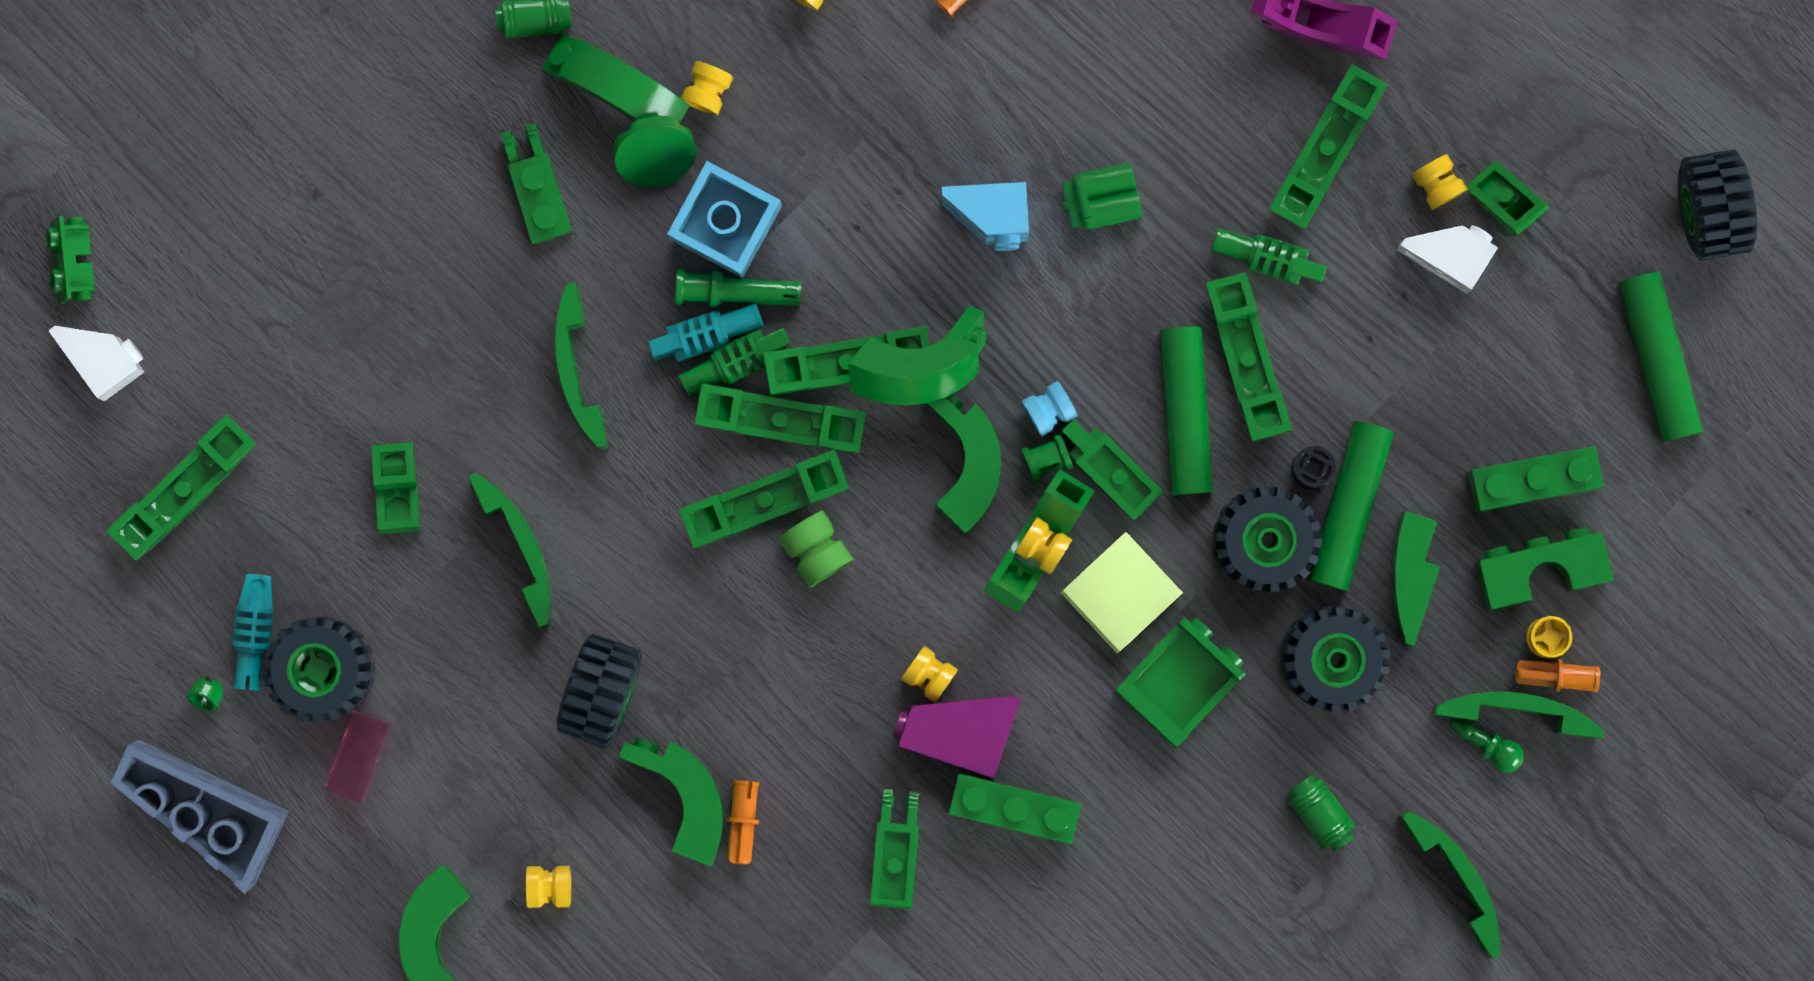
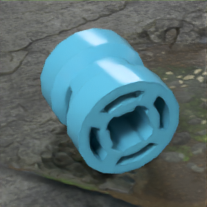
[1021,381,1078,437]

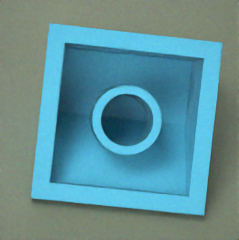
[941,182,1029,251]

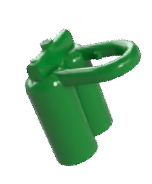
[1061,162,1143,230]

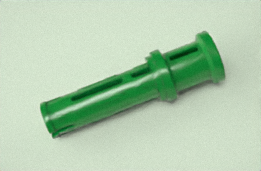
[675,268,802,307]

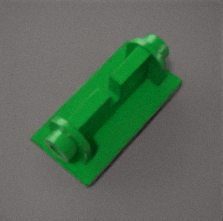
[45,216,95,304]

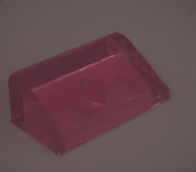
[325,711,393,803]

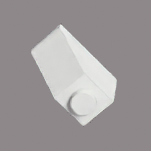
[1397,225,1498,294]
[49,326,144,401]

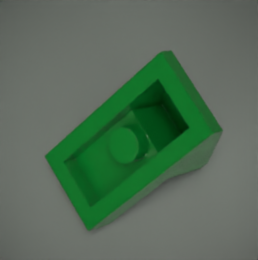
[1466,160,1549,237]

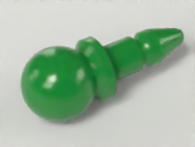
[1450,720,1524,773]

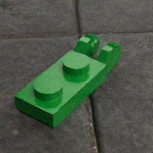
[501,123,573,245]
[870,789,919,910]

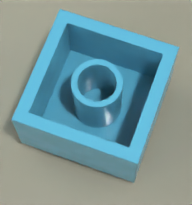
[667,161,782,278]

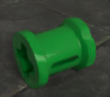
[1021,434,1073,484]

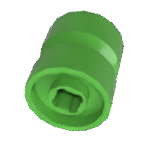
[778,510,854,588]

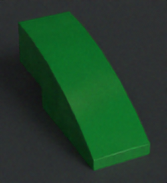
[1391,511,1440,647]

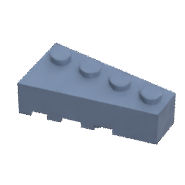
[111,739,289,893]

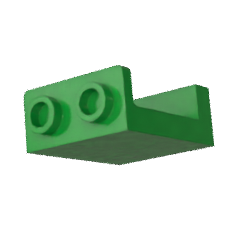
[1114,617,1246,748]

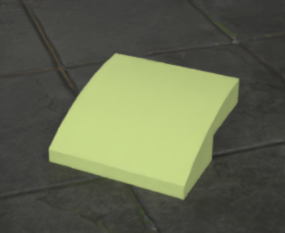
[1061,532,1183,654]

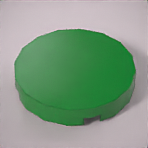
[612,116,697,187]

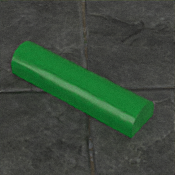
[1618,271,1704,443]
[1160,327,1214,497]
[1307,421,1395,593]

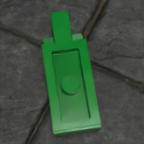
[1061,419,1164,521]

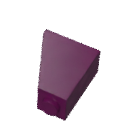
[894,696,1021,778]

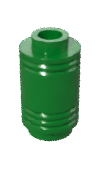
[494,0,572,39]
[1286,774,1356,852]

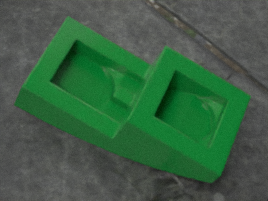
[371,442,421,535]

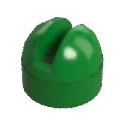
[186,676,224,712]

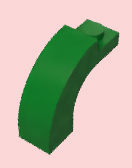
[542,34,690,123]
[849,306,987,405]
[924,394,1001,536]
[983,469,1095,613]
[618,737,724,867]
[399,864,473,981]

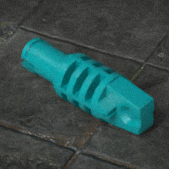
[648,304,764,362]
[232,574,274,691]

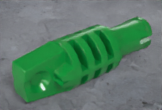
[1211,228,1327,285]
[678,328,790,397]

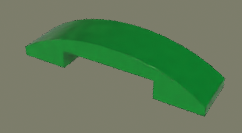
[1269,64,1388,230]
[1206,272,1293,442]
[555,282,609,450]
[763,326,930,395]
[694,383,866,454]
[106,414,256,561]
[679,449,850,548]
[468,473,552,629]
[1431,692,1604,739]
[1398,811,1500,959]

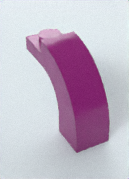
[1250,0,1398,60]

